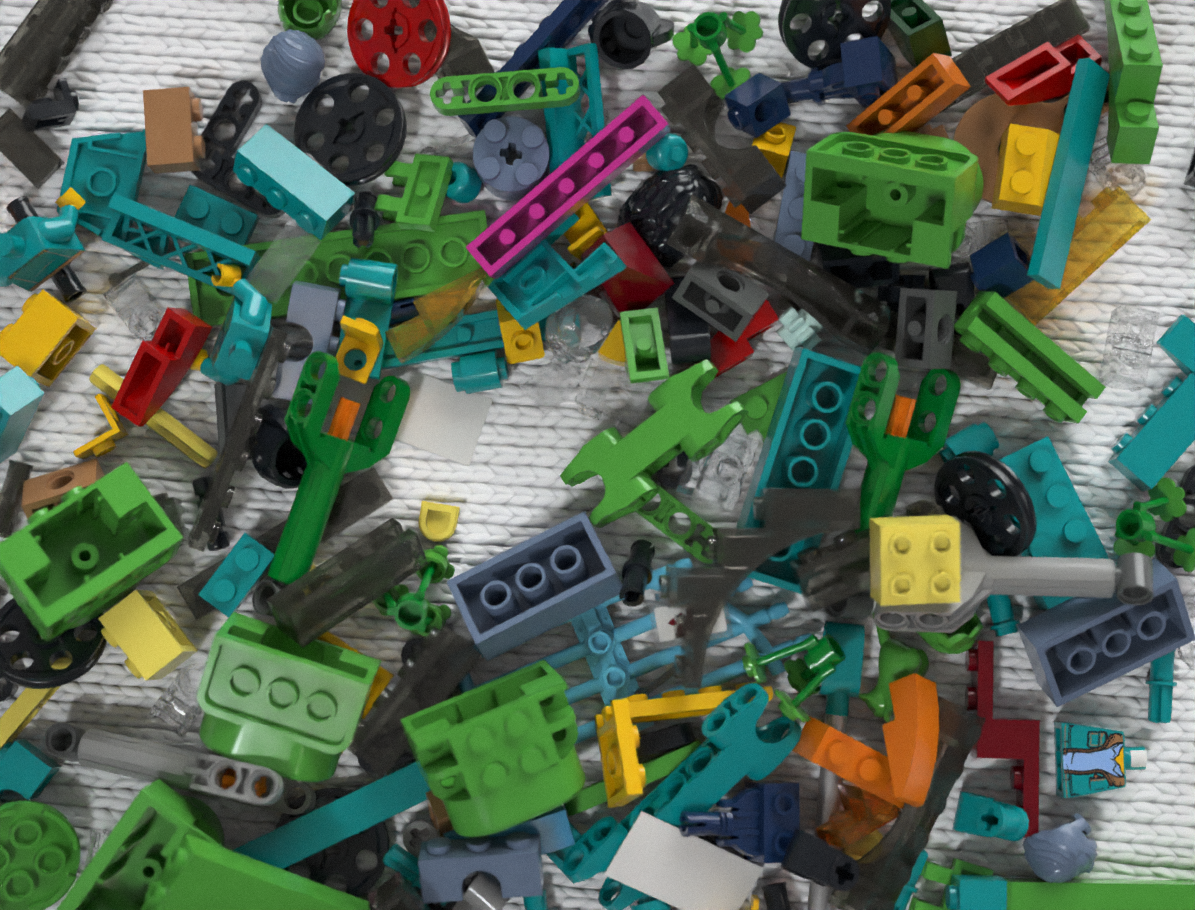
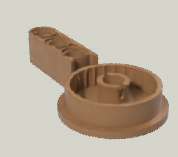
[953,71,1109,203]

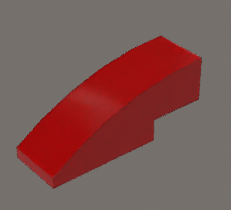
[985,34,1102,106]
[694,299,779,380]
[111,307,213,427]

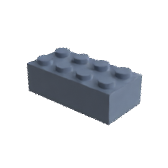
[446,511,622,662]
[1017,558,1195,707]

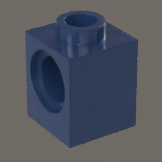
[724,73,791,138]

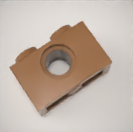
[21,458,105,519]

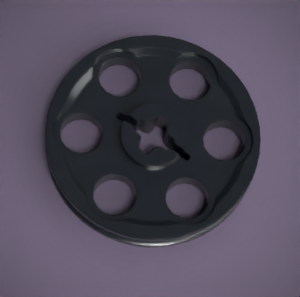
[778,0,891,70]
[294,73,407,186]
[934,451,1037,556]
[0,598,107,689]
[275,788,390,897]

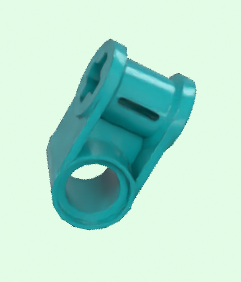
[952,791,1029,841]

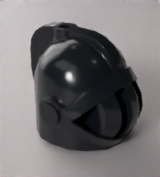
[588,0,674,69]
[249,403,307,489]

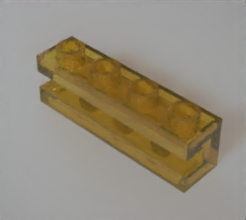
[1007,186,1151,326]

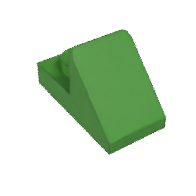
[620,307,669,384]

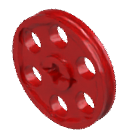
[347,0,451,88]

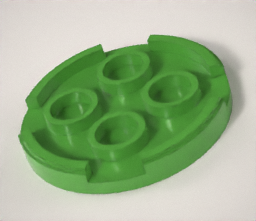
[0,800,81,910]

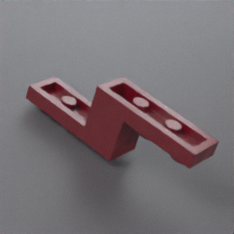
[964,640,1040,838]

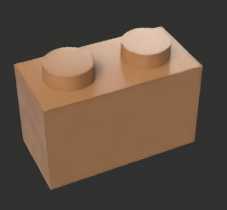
[143,87,205,174]

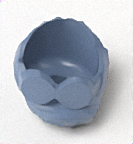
[260,29,325,104]
[1022,813,1098,883]

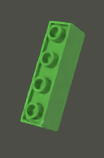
[954,291,1106,424]

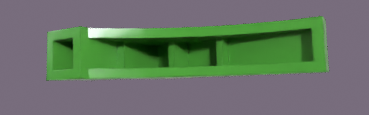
[1104,0,1163,164]

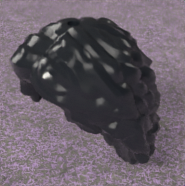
[616,164,723,268]

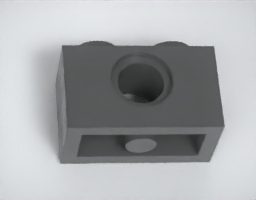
[672,250,770,342]
[895,288,957,369]

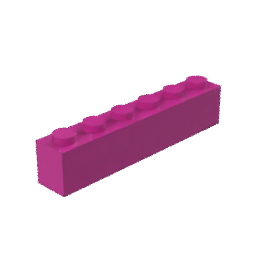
[465,94,672,279]

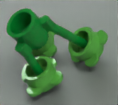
[363,545,455,641]

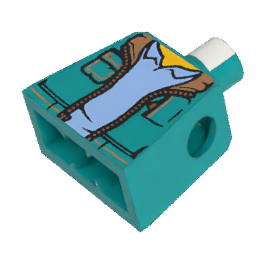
[1054,721,1147,798]

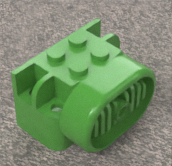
[801,130,984,269]
[0,462,183,641]
[197,612,382,782]
[400,660,586,837]
[56,779,225,910]

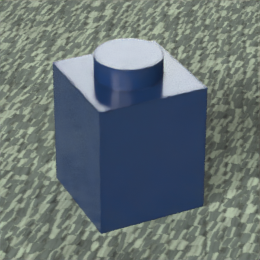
[970,232,1034,299]

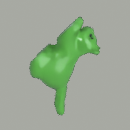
[858,611,929,722]

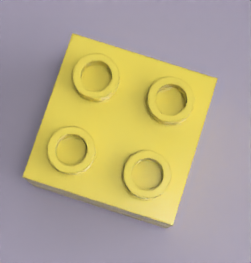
[870,515,960,606]
[98,589,198,681]

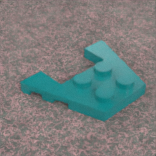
[56,129,170,270]
[488,213,627,330]

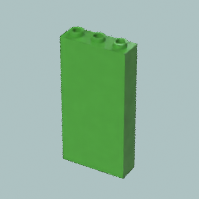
[140,834,388,910]

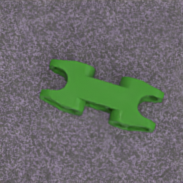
[560,359,749,528]

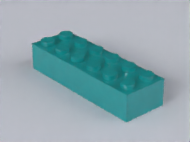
[724,347,876,595]

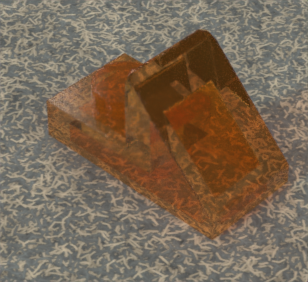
[816,783,902,848]

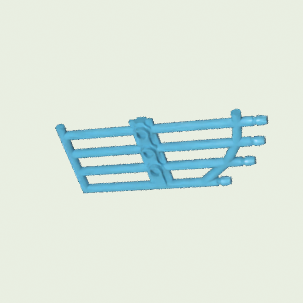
[446,558,812,745]

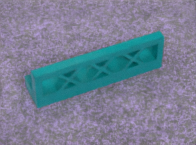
[538,43,612,200]
[102,193,261,295]

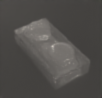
[246,219,321,304]

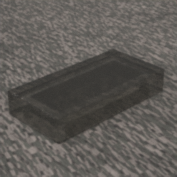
[0,108,65,189]

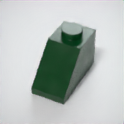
[877,0,952,68]

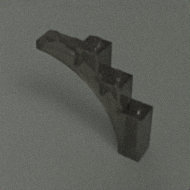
[659,488,860,688]

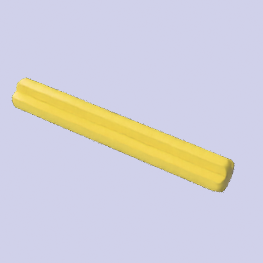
[89,364,218,469]

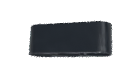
[665,276,711,365]

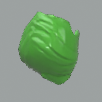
[277,0,342,40]

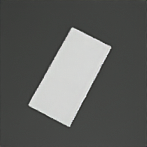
[330,367,493,466]
[604,811,764,910]

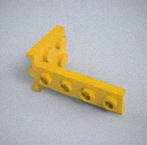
[594,682,773,808]

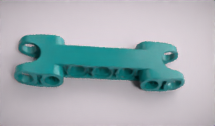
[563,683,802,910]

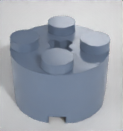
[473,116,550,201]

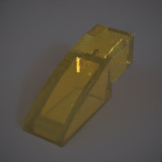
[385,267,488,364]

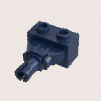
[780,36,898,108]
[679,780,800,863]

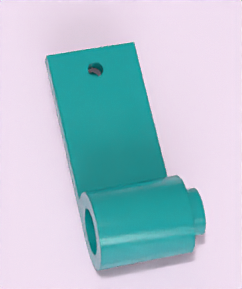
[337,258,398,380]

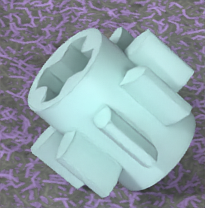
[776,306,823,352]

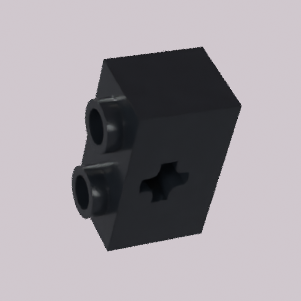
[816,242,900,292]

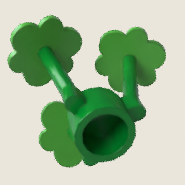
[672,11,763,101]
[1113,477,1195,572]
[742,634,846,722]

